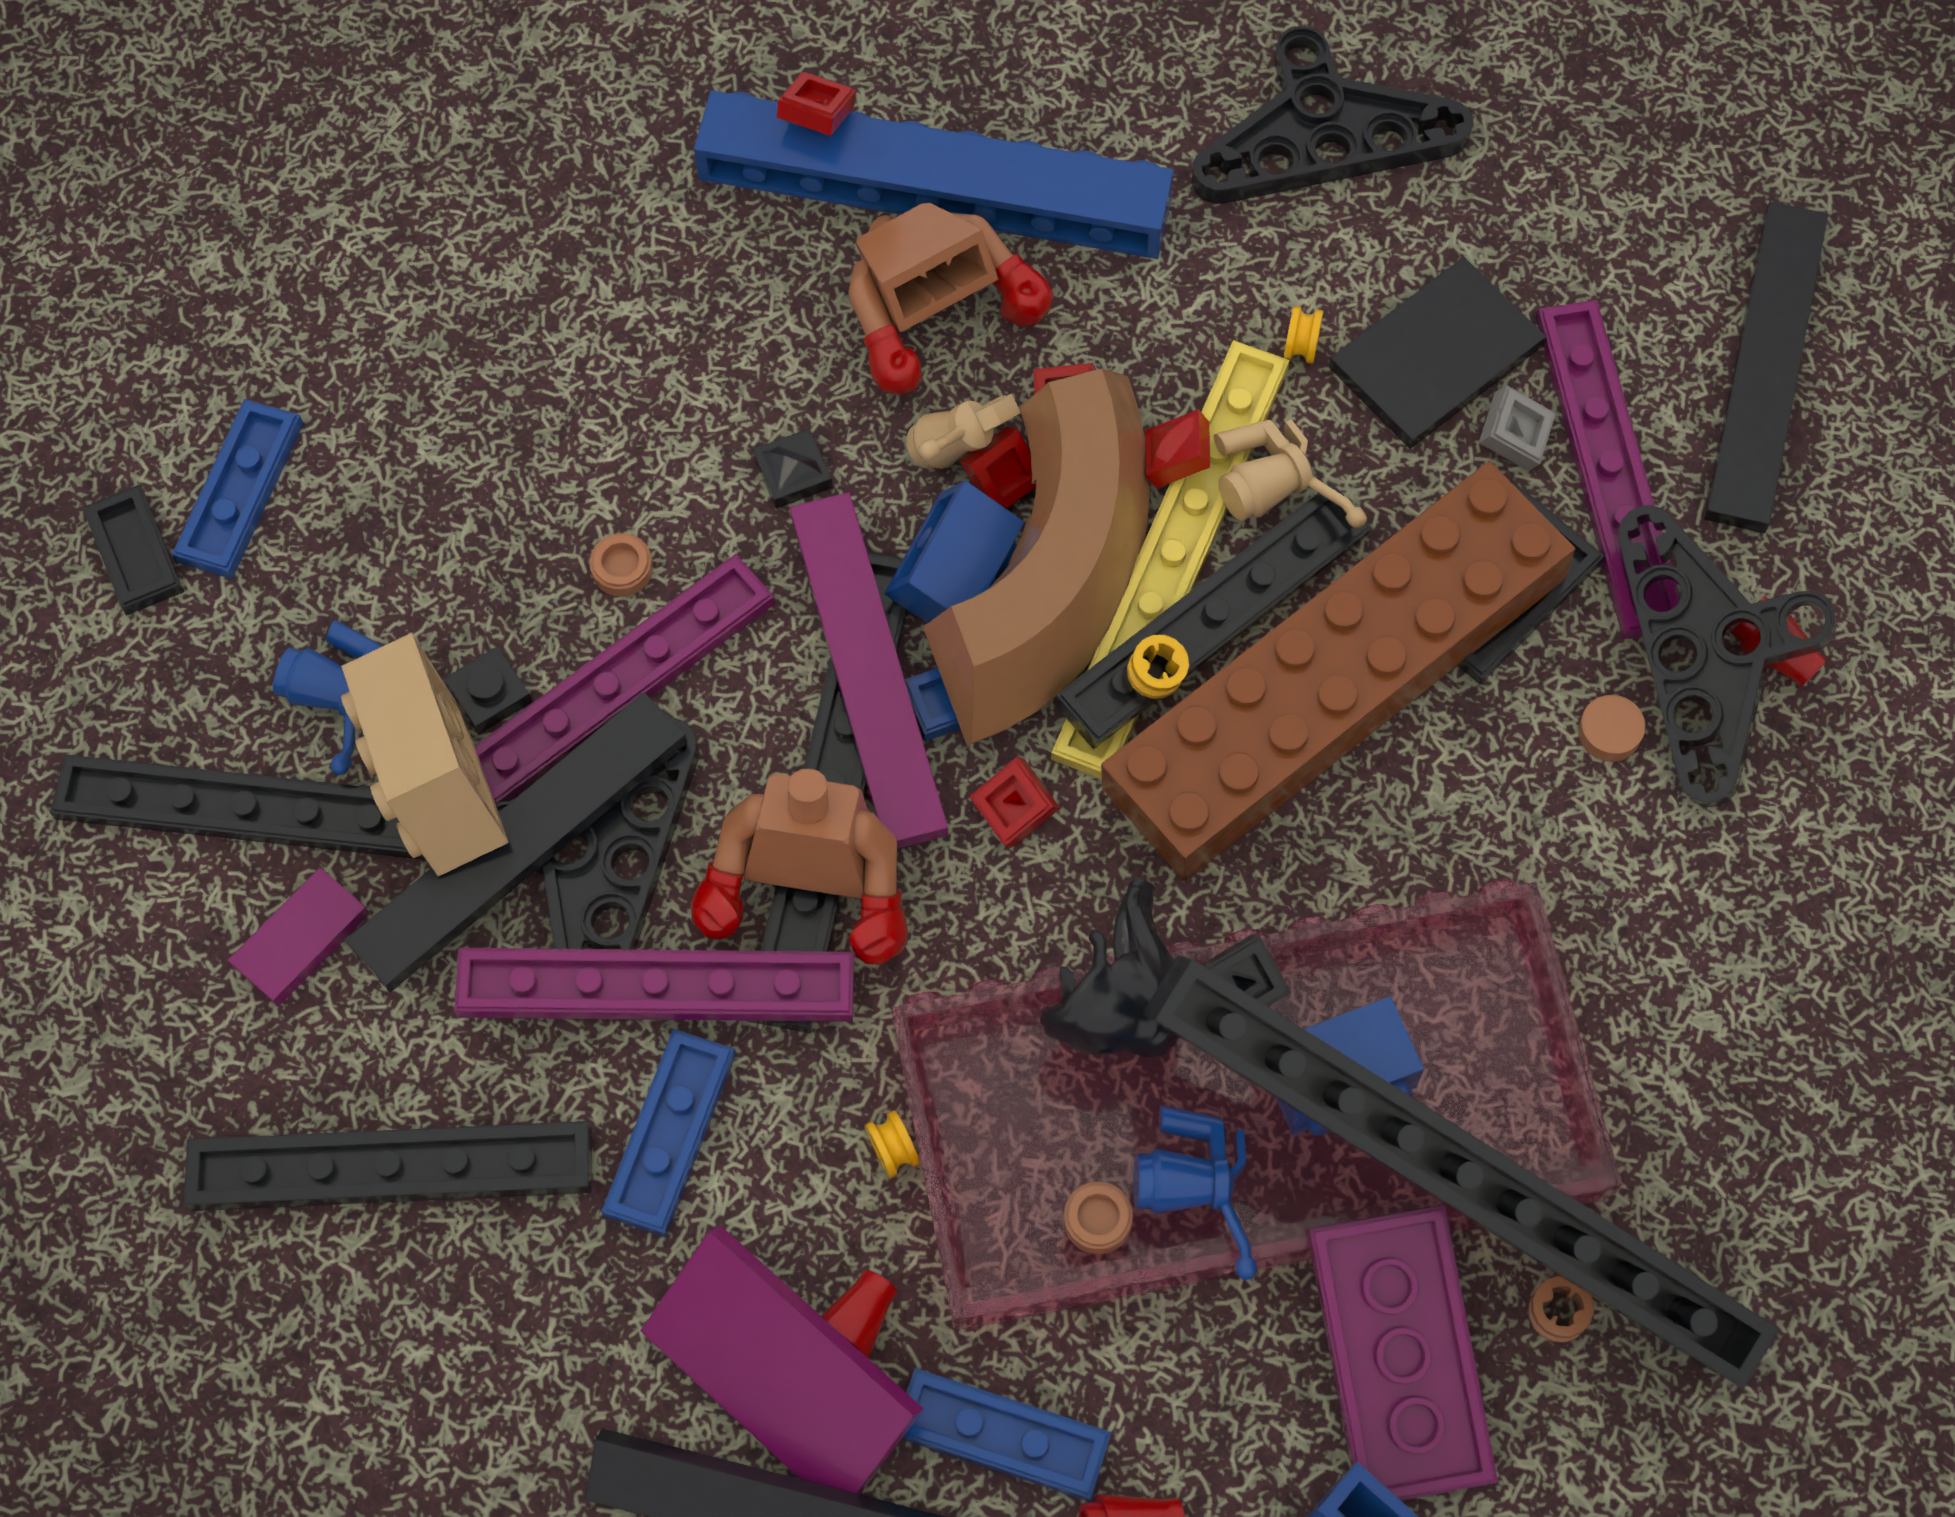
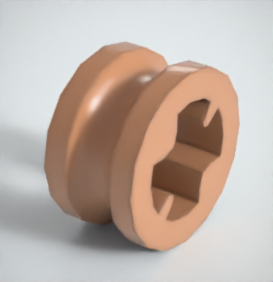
[1528,1276,1594,1343]

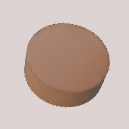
[589,533,653,597]
[1578,695,1646,762]
[1064,1181,1133,1254]

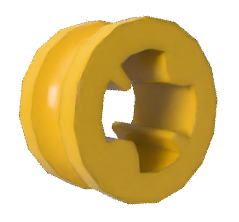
[1284,305,1324,364]
[1127,635,1189,699]
[864,1110,920,1179]

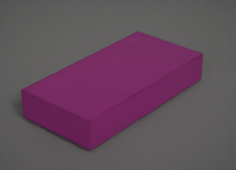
[228,867,370,1007]

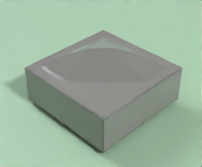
[1479,385,1556,470]

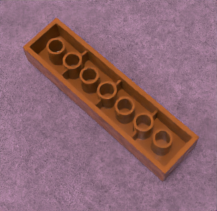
[1101,461,1576,881]

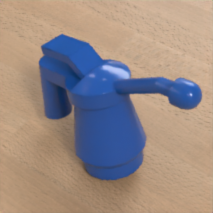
[273,620,382,775]
[1133,1105,1257,1280]

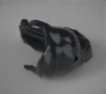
[1040,877,1178,1058]

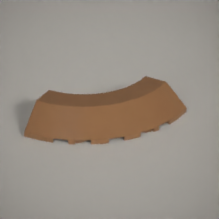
[923,368,1150,746]

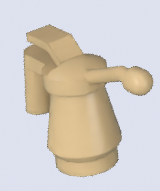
[907,394,1021,469]
[1213,419,1367,528]

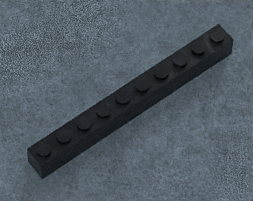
[1142,955,1780,1389]

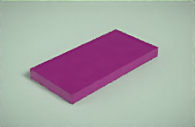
[1306,1204,1498,1501]
[640,1225,924,1495]

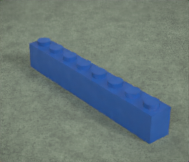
[694,90,1174,259]

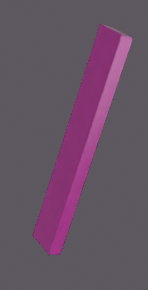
[1536,300,1681,640]
[790,492,948,849]
[474,554,775,804]
[454,948,854,1022]

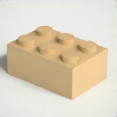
[341,633,509,876]

